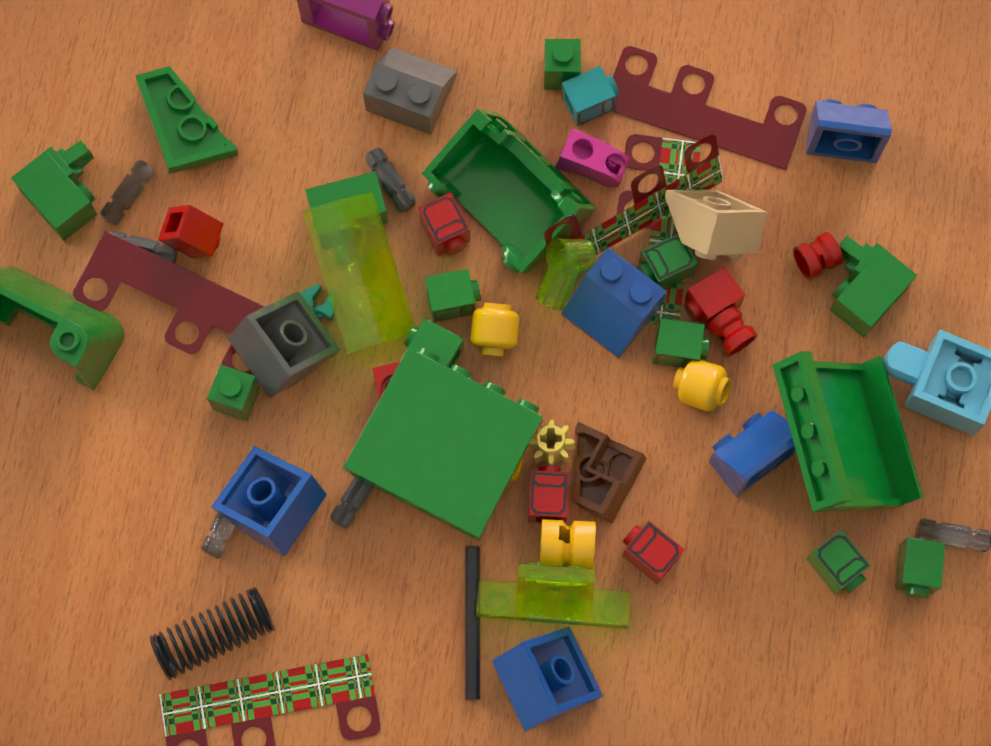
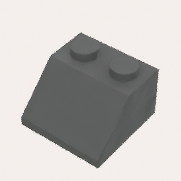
[363,48,457,134]
[227,291,341,397]

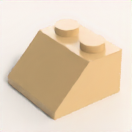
[665,190,768,260]

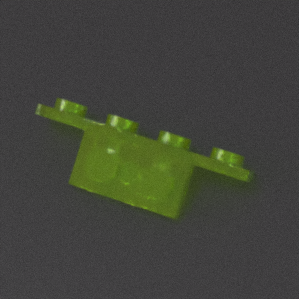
[476,562,631,629]

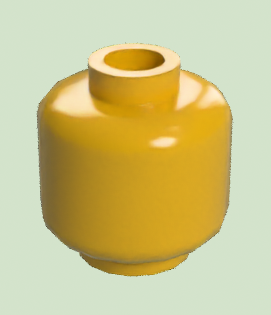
[470,303,520,356]
[673,360,731,412]

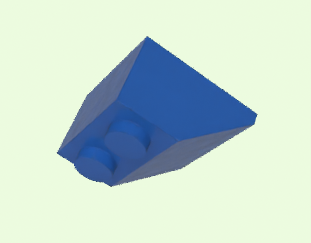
[806,99,892,164]
[561,247,667,359]
[709,410,796,497]
[211,446,327,556]
[492,626,603,732]

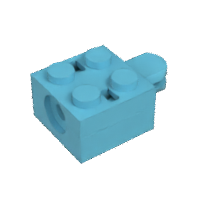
[884,329,991,436]

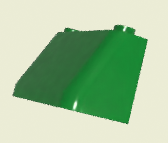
[421,108,596,273]
[0,266,124,390]

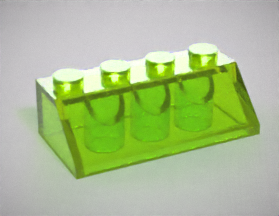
[302,192,414,354]

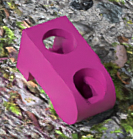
[555,128,630,188]

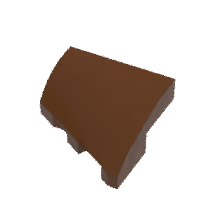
[572,422,647,523]

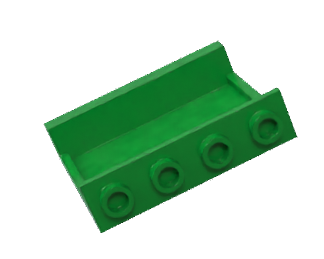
[343,347,543,542]
[772,351,924,512]

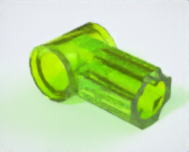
[535,238,595,310]

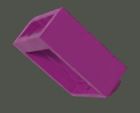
[297,0,395,51]

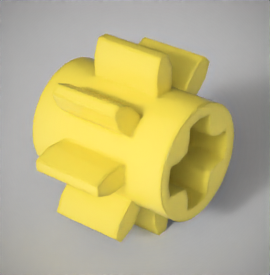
[529,419,576,466]

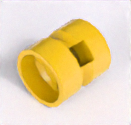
[539,519,596,571]

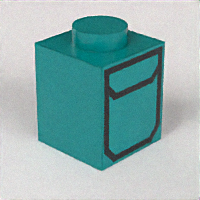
[562,66,619,126]

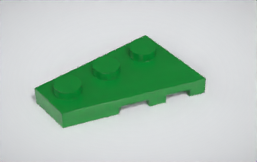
[135,66,238,174]

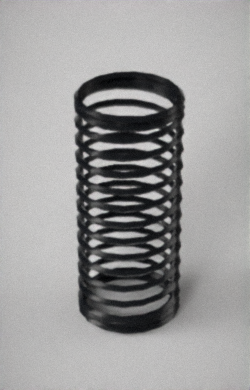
[150,586,275,681]

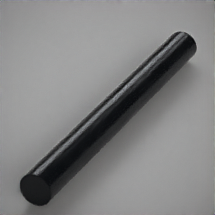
[465,546,480,700]

